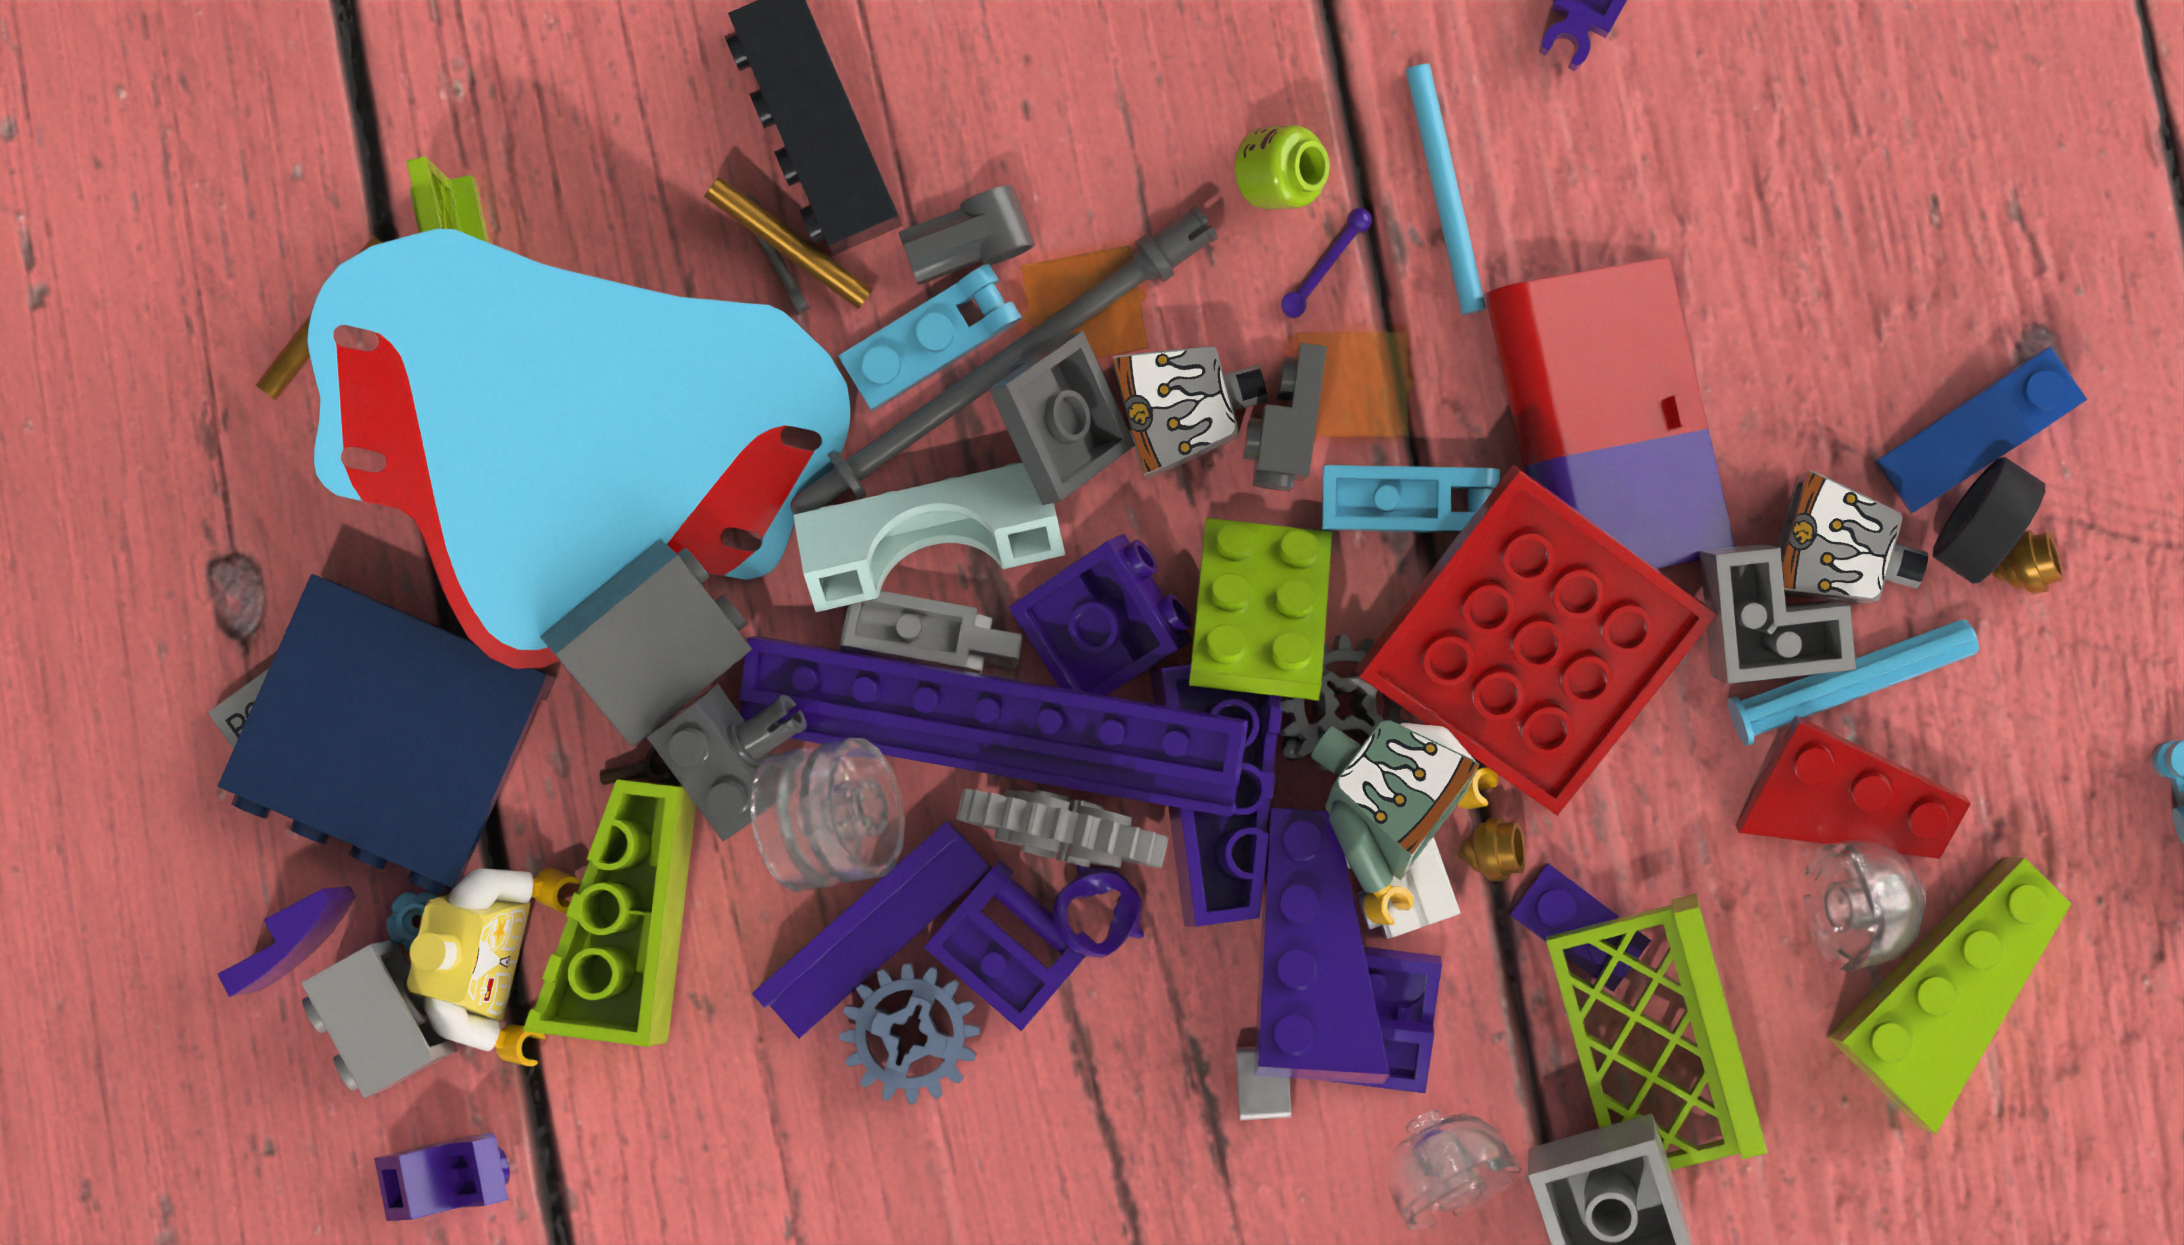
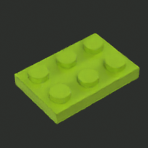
[1189,518,1332,700]

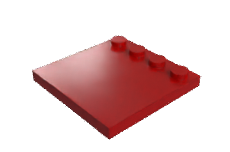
[1355,464,1717,816]

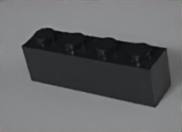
[724,0,902,255]

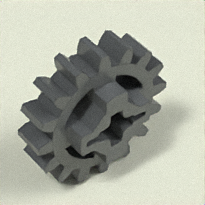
[1280,635,1409,771]

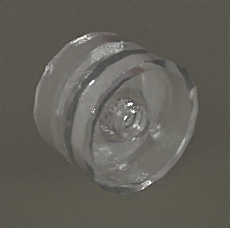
[750,738,905,892]

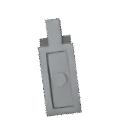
[839,591,1022,674]

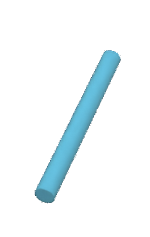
[1405,64,1486,315]

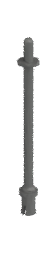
[790,205,1218,515]

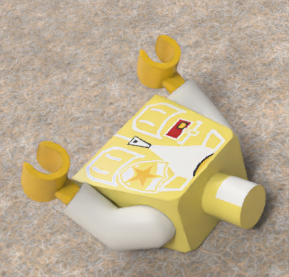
[406,867,581,1066]

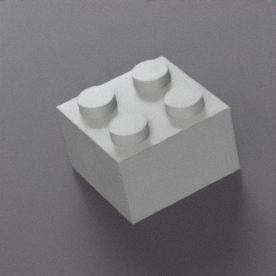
[301,940,457,1098]
[1528,1113,1693,1245]

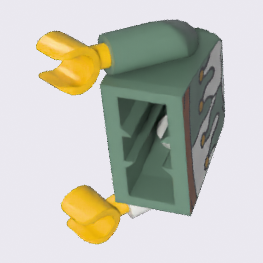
[1311,720,1498,925]

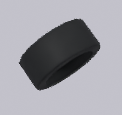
[1933,457,2046,583]

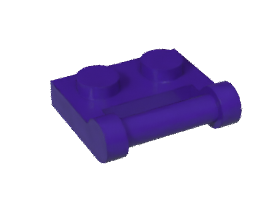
[924,860,1096,1031]

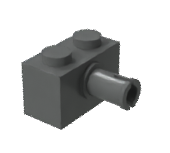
[647,683,807,841]

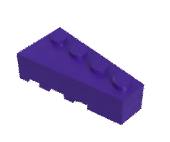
[1151,665,1283,927]
[1254,808,1390,1084]

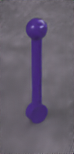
[1281,208,1372,318]

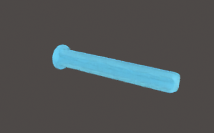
[1728,620,1979,746]

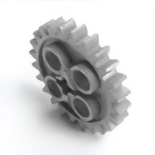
[956,789,1169,868]

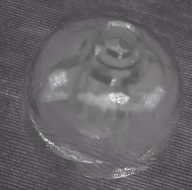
[1804,840,1926,972]
[1388,1110,1522,1231]

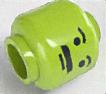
[1234,125,1330,210]

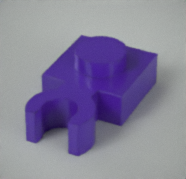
[1539,0,1627,71]

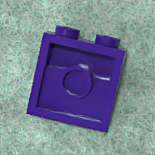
[1009,534,1192,696]

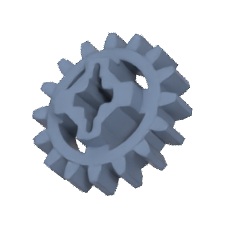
[840,963,980,1104]

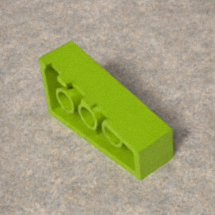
[523,780,696,1047]
[1827,857,2071,1134]

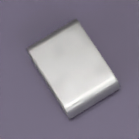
[1236,1046,1291,1121]

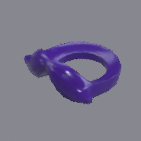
[1053,865,1144,958]

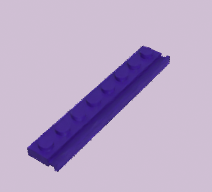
[739,636,1248,817]

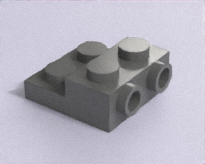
[989,331,1135,505]
[1243,343,1327,491]

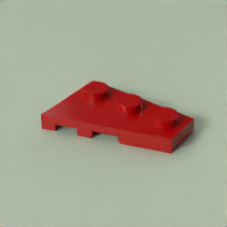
[1736,716,1971,859]

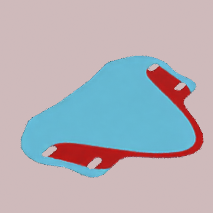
[307,228,850,669]

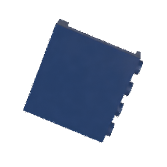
[217,574,557,895]

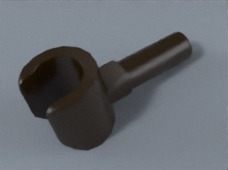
[600,746,681,785]

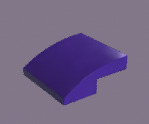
[217,886,356,997]
[1322,946,1442,1093]

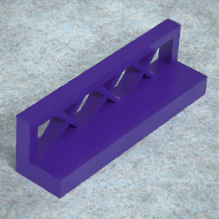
[752,821,992,1039]

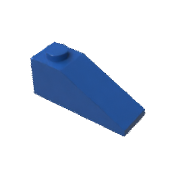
[1875,346,2087,514]

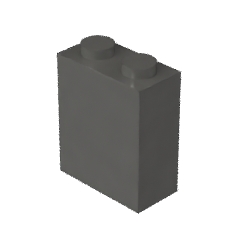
[540,539,752,748]

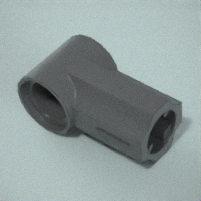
[898,185,1035,285]

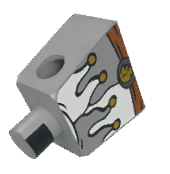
[1112,347,1268,480]
[1777,470,1928,604]

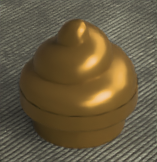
[1992,530,2063,594]
[1457,817,1526,882]

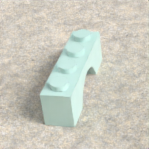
[793,462,1065,612]

